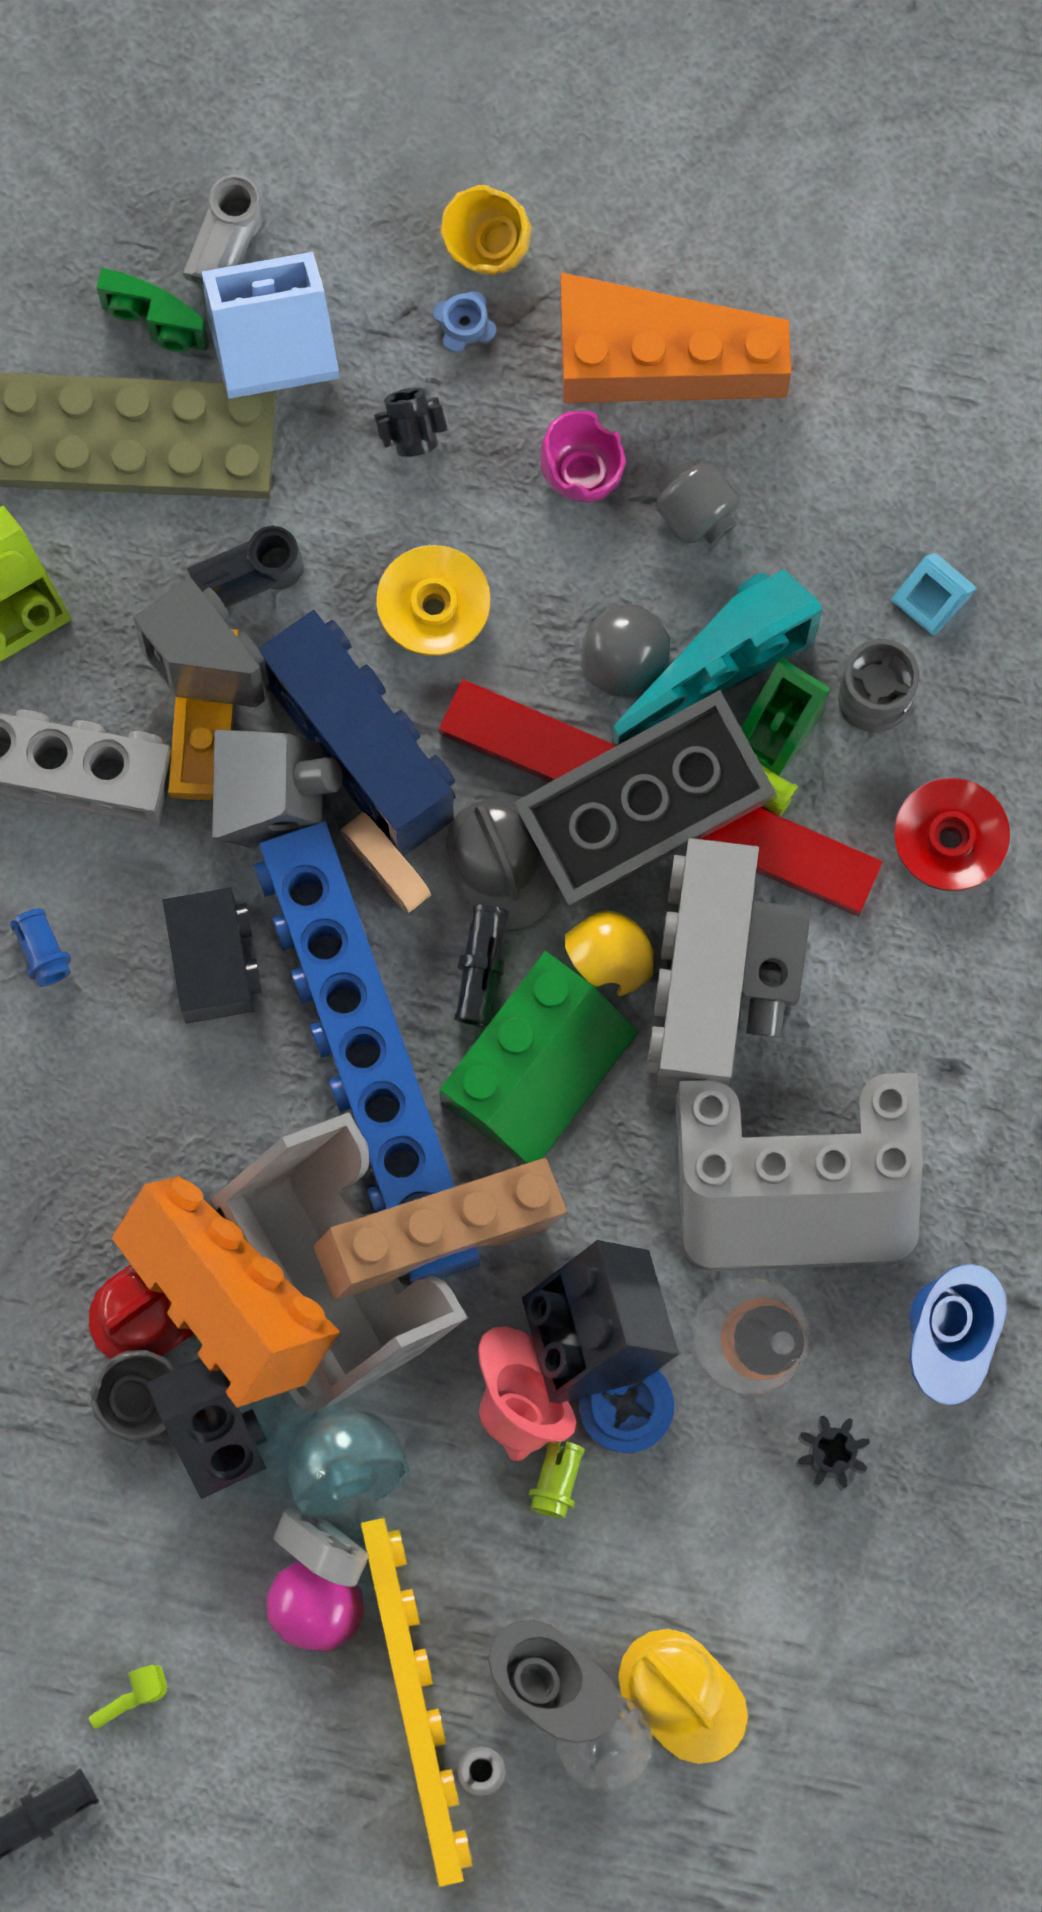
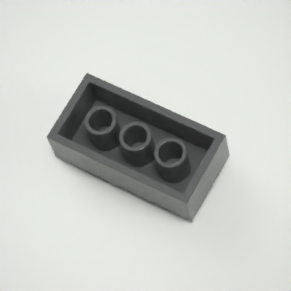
[513,690,778,908]

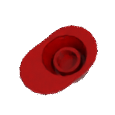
[89,1264,194,1359]

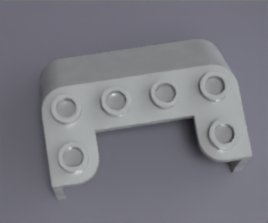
[675,1073,923,1271]
[207,1112,467,1412]

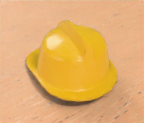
[618,1629,748,1764]

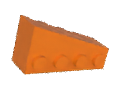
[560,272,791,403]
[112,1176,340,1408]

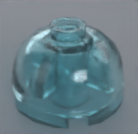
[286,1405,409,1517]

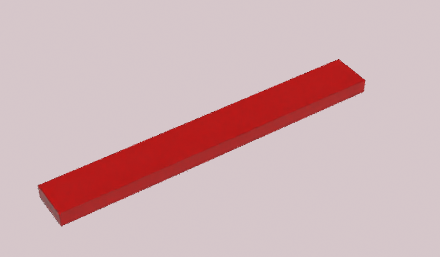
[439,679,883,917]

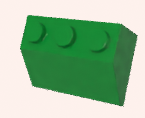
[439,951,638,1164]

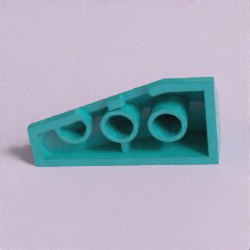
[612,569,823,746]

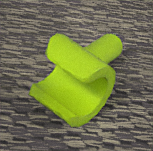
[89,1665,167,1729]

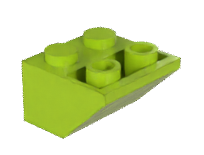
[0,505,72,662]

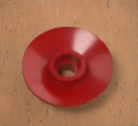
[894,778,1010,891]

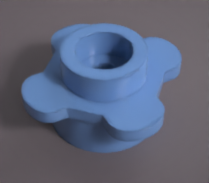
[433,291,496,353]

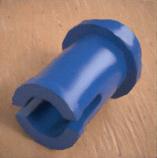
[10,908,71,987]

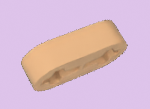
[340,812,431,914]

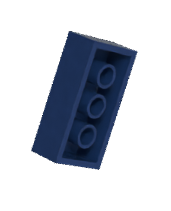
[258,609,456,857]

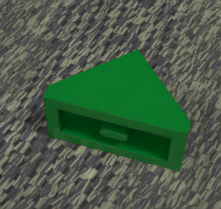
[741,658,830,776]

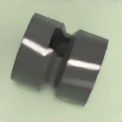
[838,638,920,733]

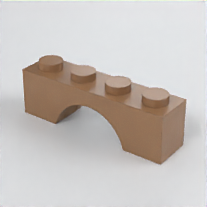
[313,1157,567,1301]

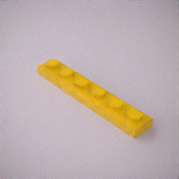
[361,1518,473,1887]

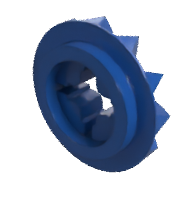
[579,1370,674,1454]

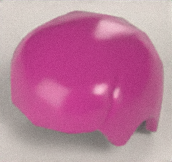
[540,411,626,503]
[266,1560,364,1652]

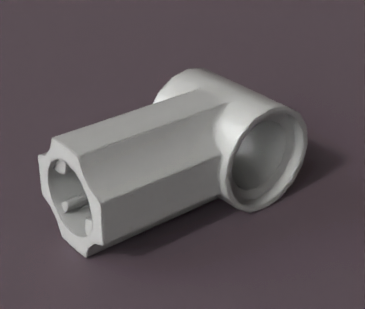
[183,174,263,290]

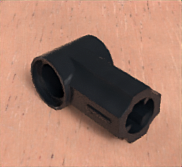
[187,525,304,608]

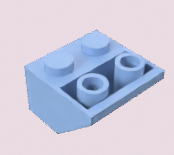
[202,252,339,399]

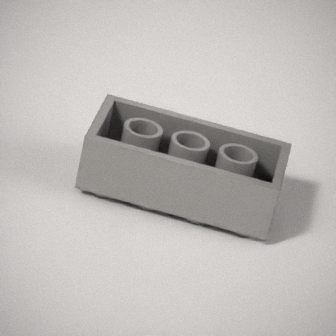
[646,838,759,1093]

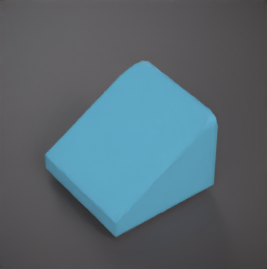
[891,553,977,636]

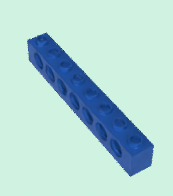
[253,821,480,1283]

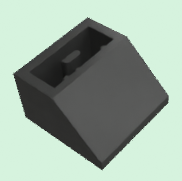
[133,577,266,708]

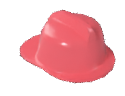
[478,1326,577,1461]

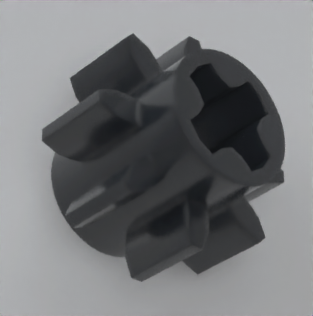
[374,387,448,457]
[796,1415,870,1490]

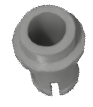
[457,1747,506,1796]

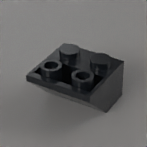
[522,1240,679,1403]

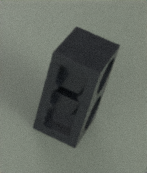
[147,1358,267,1499]

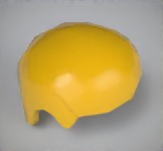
[440,185,532,276]
[565,910,654,997]

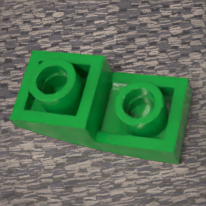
[96,267,208,353]

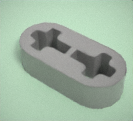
[273,1507,368,1586]

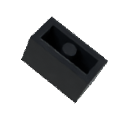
[162,887,262,1024]

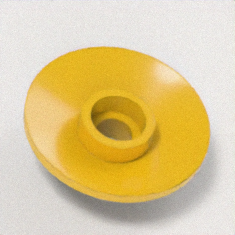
[376,545,491,656]

